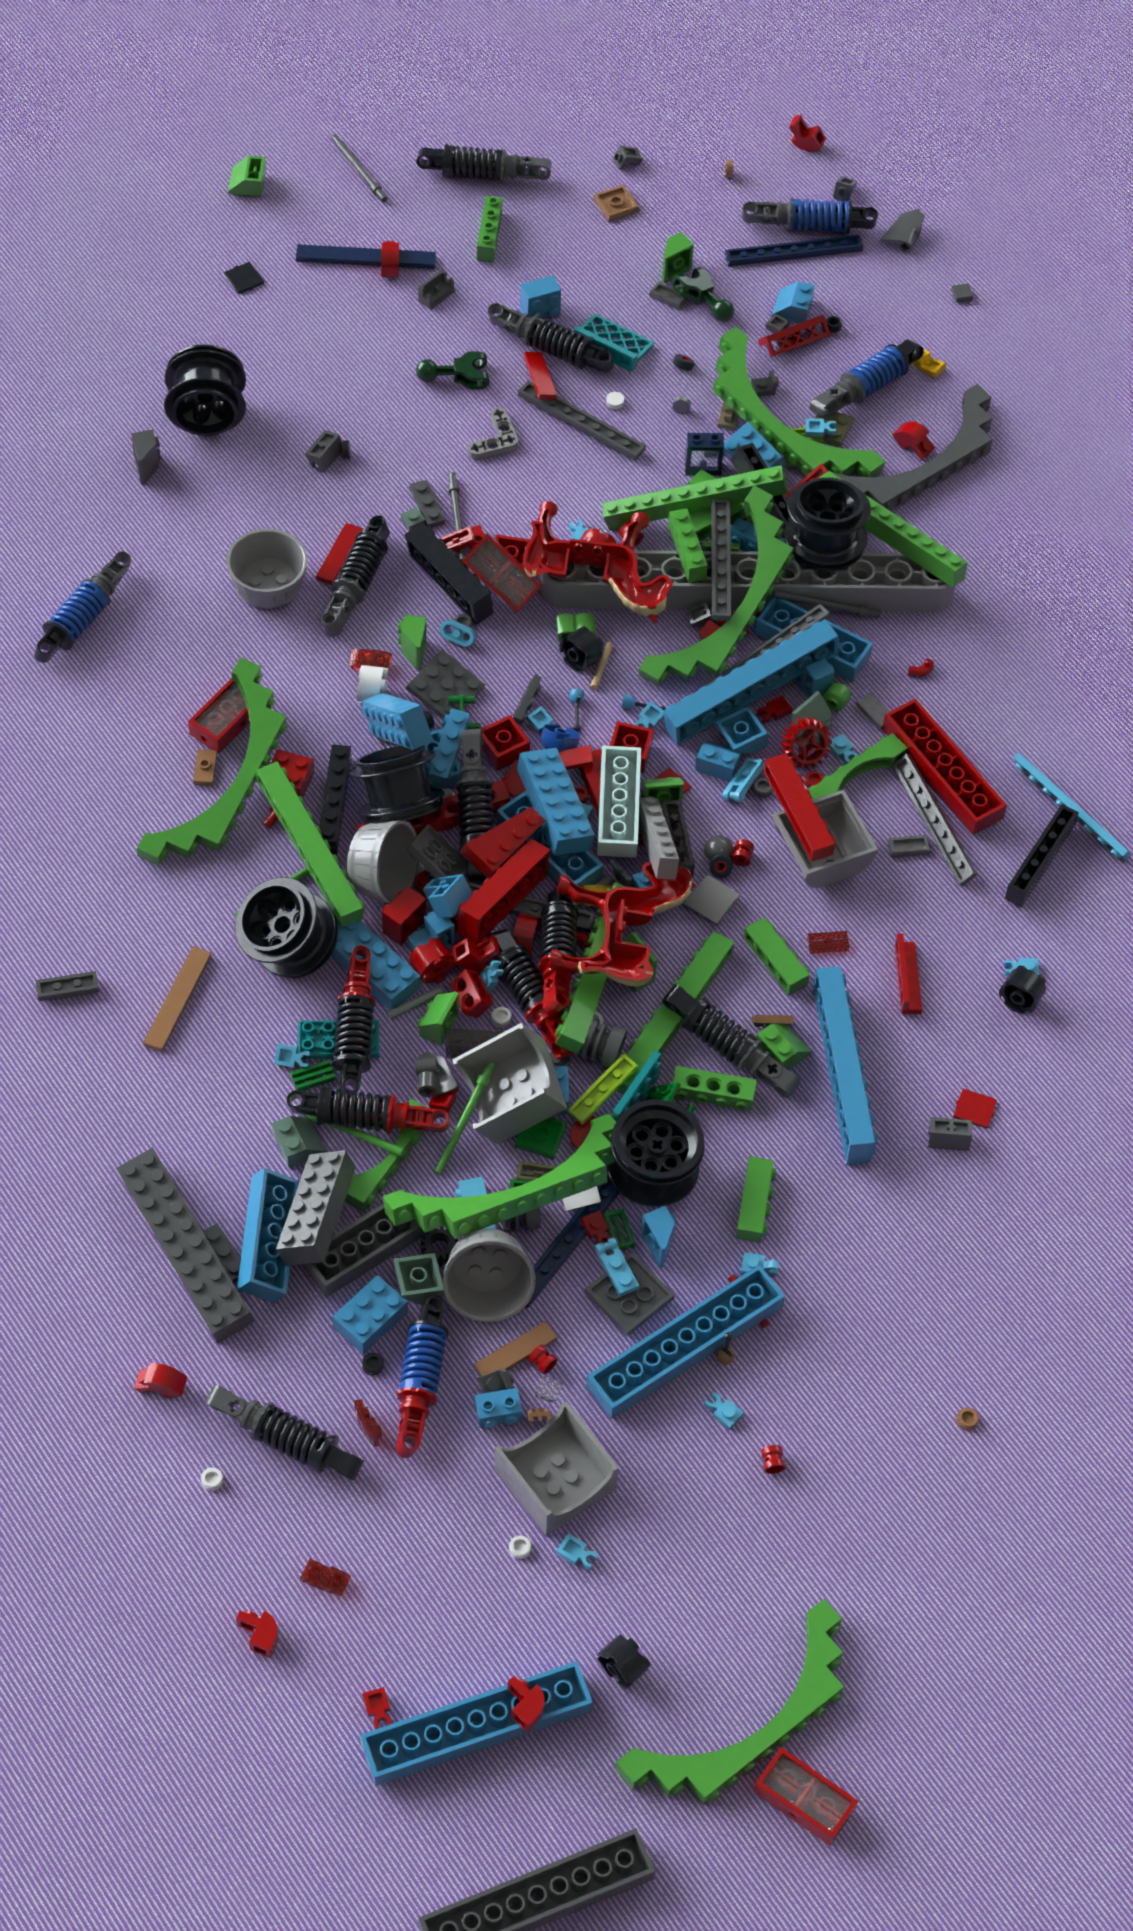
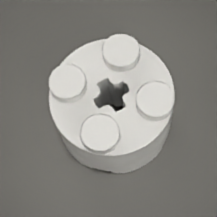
[357,665,388,703]

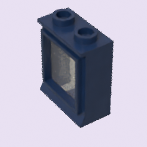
[685,433,724,476]

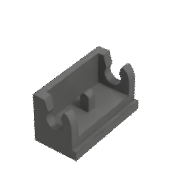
[418,269,455,310]
[305,430,342,473]
[928,1117,972,1151]

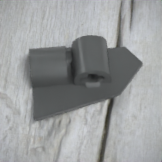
[880,209,925,253]
[415,1051,458,1097]

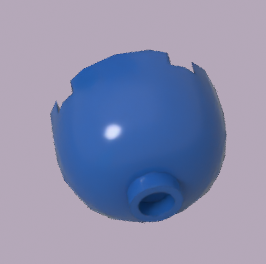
[541,724,580,751]

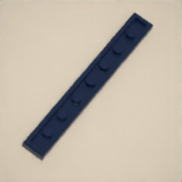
[725,235,863,267]
[296,244,436,269]
[525,1174,620,1308]

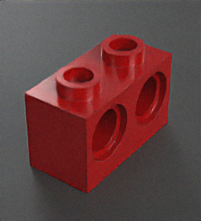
[450,969,494,1018]

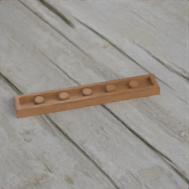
[143,946,212,1052]

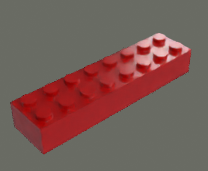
[882,698,1007,835]

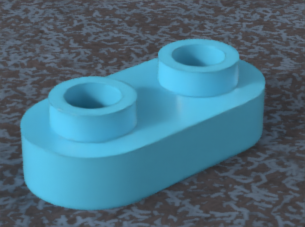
[440,620,476,647]

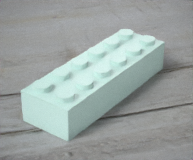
[597,746,641,858]

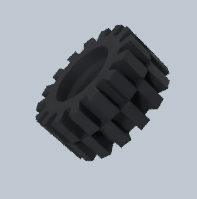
[420,1226,458,1267]

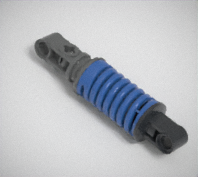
[741,198,878,234]
[810,339,924,418]
[34,551,132,663]

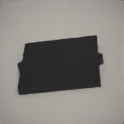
[224,262,264,294]
[609,859,635,888]

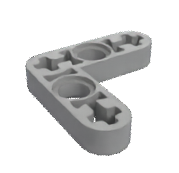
[468,407,518,460]

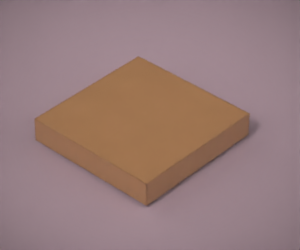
[593,185,639,222]

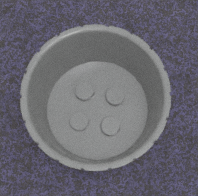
[226,528,307,609]
[347,821,419,904]
[443,1229,536,1322]

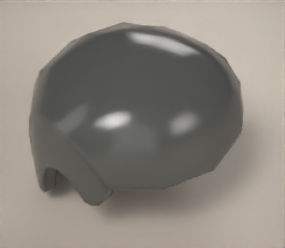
[704,835,734,866]

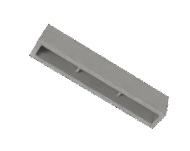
[638,796,679,879]

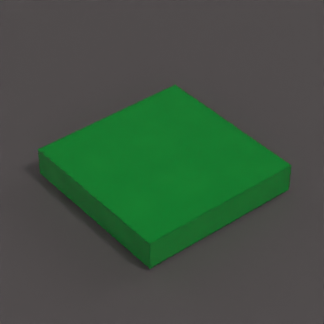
[515,1117,567,1160]

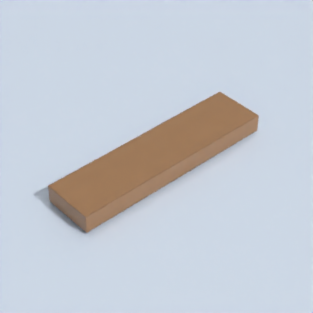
[474,1321,557,1376]

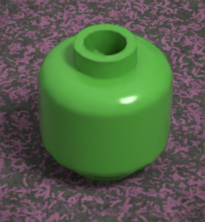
[823,682,851,711]

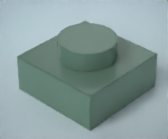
[401,507,426,531]

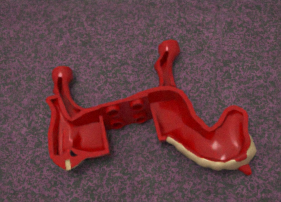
[523,501,672,623]
[549,862,696,987]

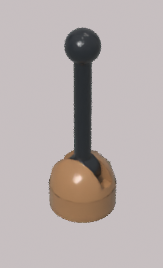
[717,1332,734,1365]

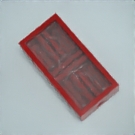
[462,533,543,613]
[188,678,250,754]
[754,1747,858,1846]

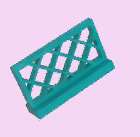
[574,313,655,372]

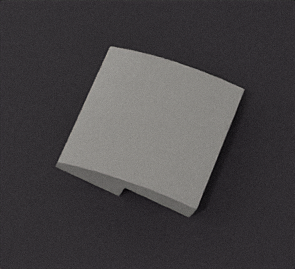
[685,875,741,926]

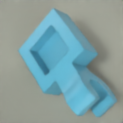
[741,1252,779,1275]

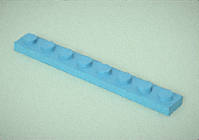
[1013,752,1131,861]

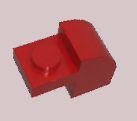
[789,114,826,152]
[381,241,399,277]
[892,421,935,460]
[513,913,541,957]
[451,935,500,971]
[134,1363,188,1398]
[236,1610,278,1659]
[507,1676,544,1733]

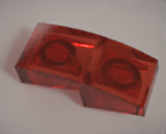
[349,649,392,671]
[354,1399,382,1447]
[299,1558,351,1596]

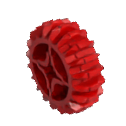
[780,717,832,769]

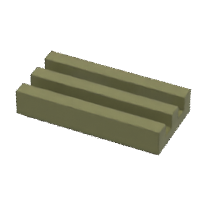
[516,1161,558,1181]

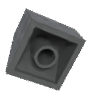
[131,430,161,485]

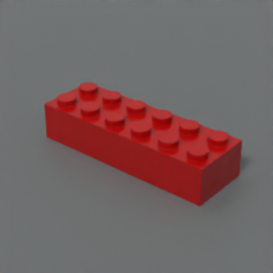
[457,838,550,944]

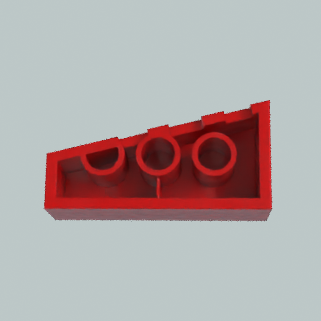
[460,807,546,878]

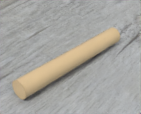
[590,642,613,690]

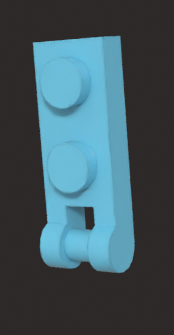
[723,758,764,802]
[594,1237,639,1297]

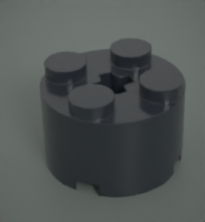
[559,626,603,672]
[999,965,1046,1014]
[597,1634,651,1689]

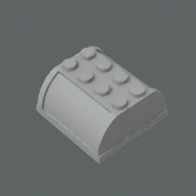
[773,789,878,888]

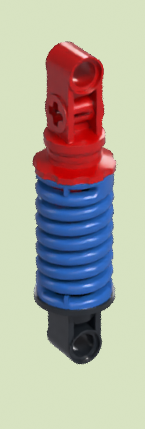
[396,1294,449,1458]

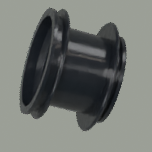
[164,344,246,436]
[784,477,871,571]
[349,745,445,825]
[235,877,338,978]
[607,1099,705,1207]

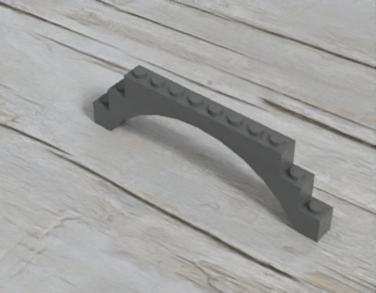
[832,384,993,511]

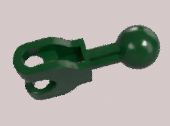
[672,267,734,322]
[416,351,490,389]

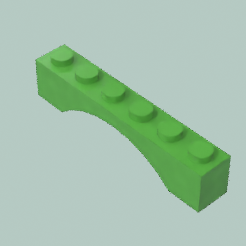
[808,733,908,800]
[344,1099,428,1212]

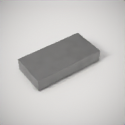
[649,281,688,310]
[856,693,889,730]
[888,835,930,858]

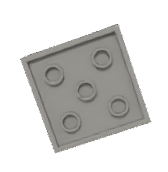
[452,1023,567,1145]
[494,1401,619,1536]

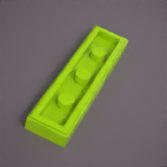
[567,1053,639,1126]

